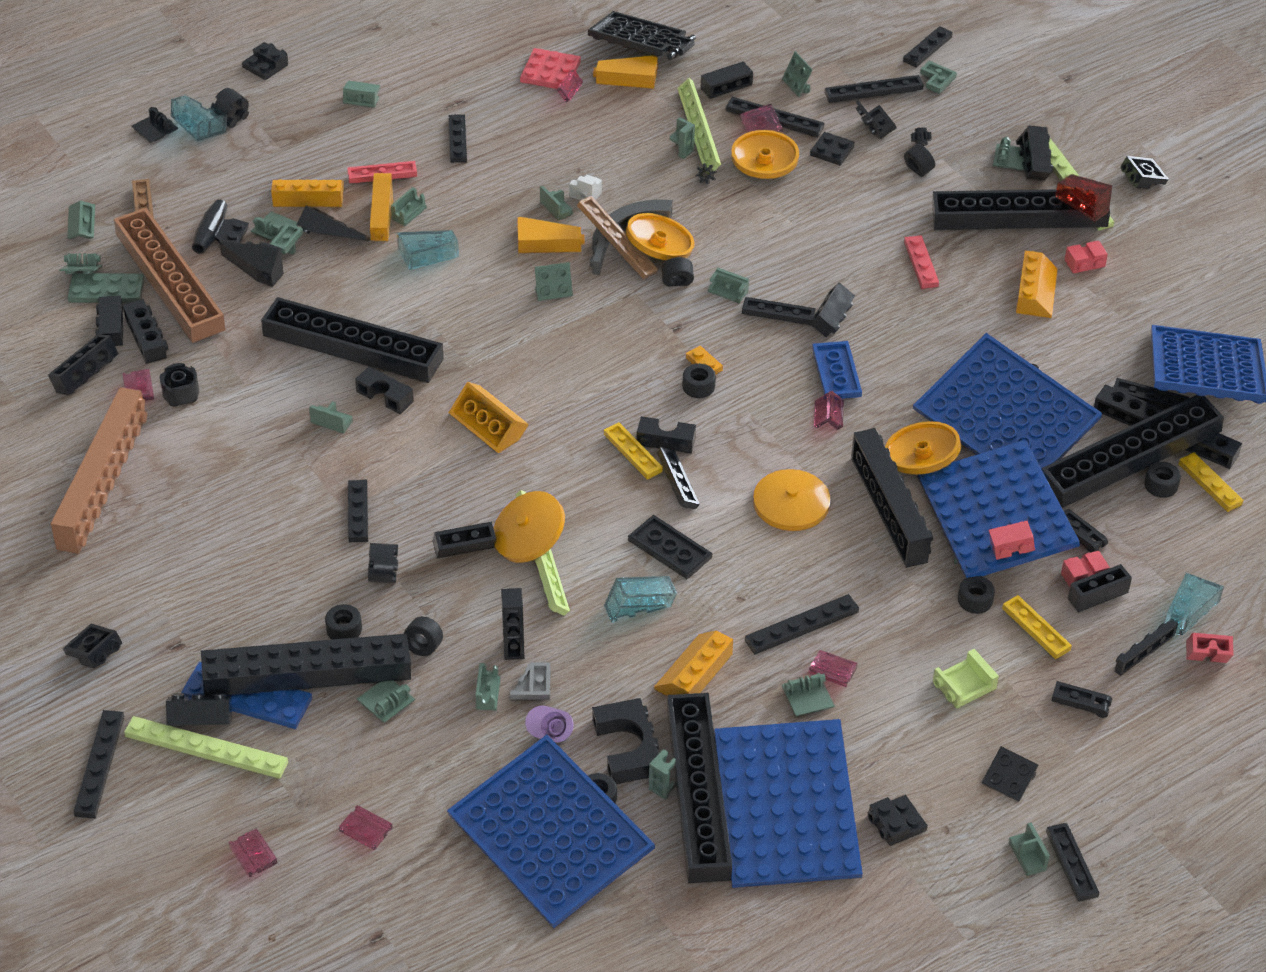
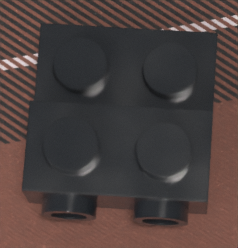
[242,42,288,80]
[1120,156,1169,189]
[62,623,123,669]
[868,794,928,846]

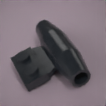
[192,199,249,254]

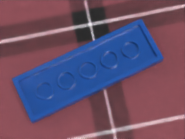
[181,662,313,729]

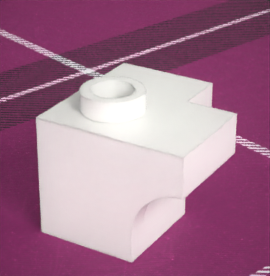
[569,175,602,201]

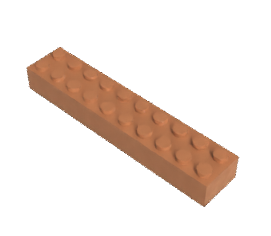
[114,208,225,343]
[51,387,147,554]

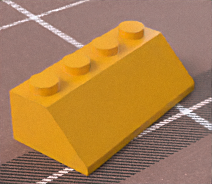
[271,179,344,207]
[1016,250,1058,318]
[448,382,529,453]
[654,630,733,696]

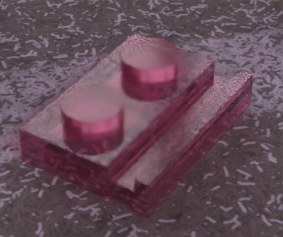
[122,369,154,401]
[808,650,858,687]
[339,805,393,850]
[229,828,278,878]

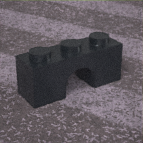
[355,366,414,414]
[636,416,696,454]

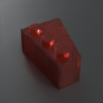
[1056,174,1113,222]

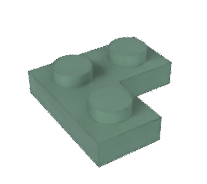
[920,61,957,94]

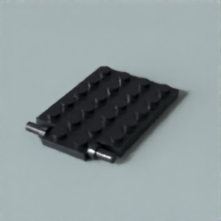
[588,11,696,60]

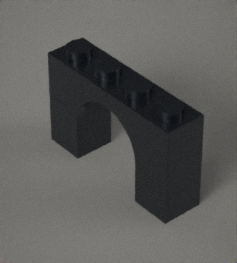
[592,698,659,784]

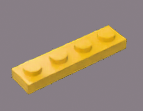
[604,422,663,480]
[1178,452,1244,512]
[1002,595,1072,659]

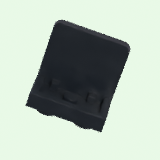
[855,100,897,139]

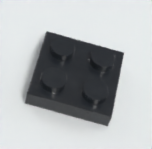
[810,132,855,166]

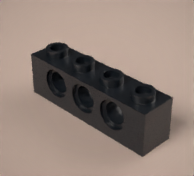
[123,299,169,364]
[48,334,118,395]
[501,588,525,660]

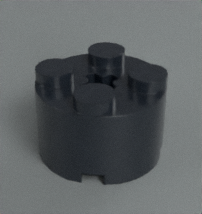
[210,88,249,128]
[159,363,200,407]
[368,543,398,583]

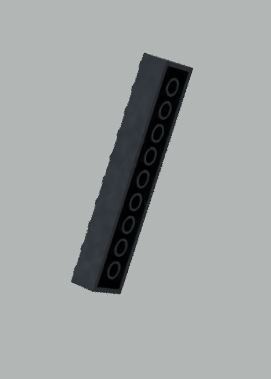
[932,188,1110,230]
[261,297,444,383]
[1041,395,1224,508]
[200,633,411,696]
[667,693,732,884]

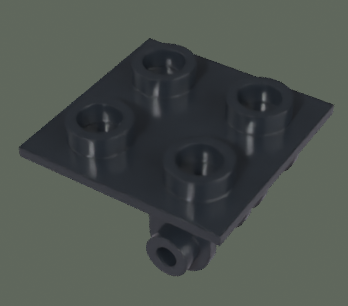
[131,107,178,143]
[981,746,1039,802]

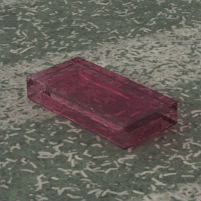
[556,69,583,102]

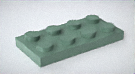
[67,273,145,303]

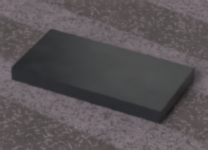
[628,515,713,579]

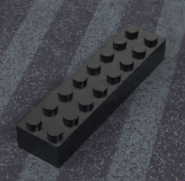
[851,428,933,568]

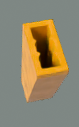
[593,55,658,89]
[370,173,393,241]
[518,217,585,253]

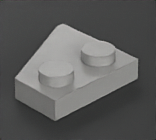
[510,662,550,700]

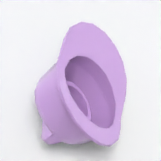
[525,706,574,743]

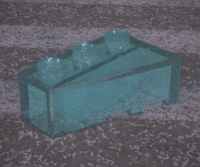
[171,95,227,141]
[397,230,459,270]
[1165,573,1224,635]
[604,576,677,623]

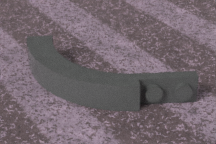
[590,199,673,275]

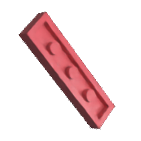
[347,161,417,184]
[904,235,939,289]

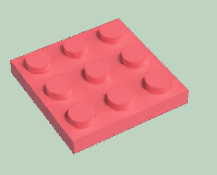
[520,48,581,91]

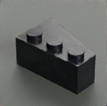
[1015,125,1053,180]

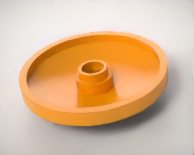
[731,130,799,179]
[626,213,694,260]
[885,421,961,475]
[753,469,830,531]
[493,491,565,563]

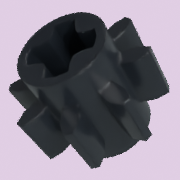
[911,127,932,146]
[695,163,717,184]

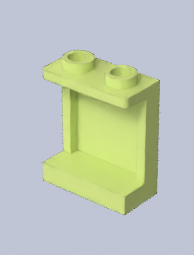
[933,649,999,708]

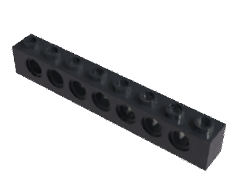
[1094,384,1242,469]

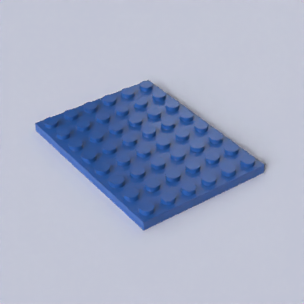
[1151,325,1266,404]
[913,333,1102,469]
[918,440,1080,578]
[714,719,863,888]
[447,735,655,928]

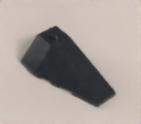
[297,206,370,241]
[220,240,284,287]

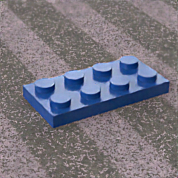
[812,341,862,400]

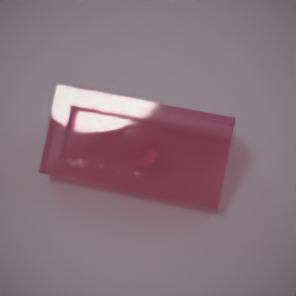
[814,390,844,430]

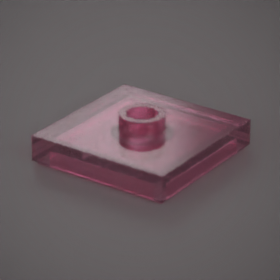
[740,103,783,133]

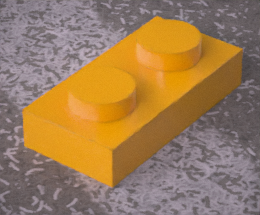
[686,346,723,375]

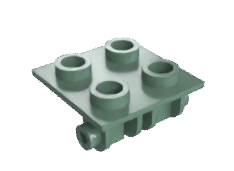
[782,51,813,97]
[993,137,1024,171]
[251,211,298,241]
[59,253,102,274]
[534,262,573,301]
[782,673,835,717]
[357,681,415,723]

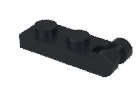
[1064,509,1108,553]
[1051,681,1112,718]

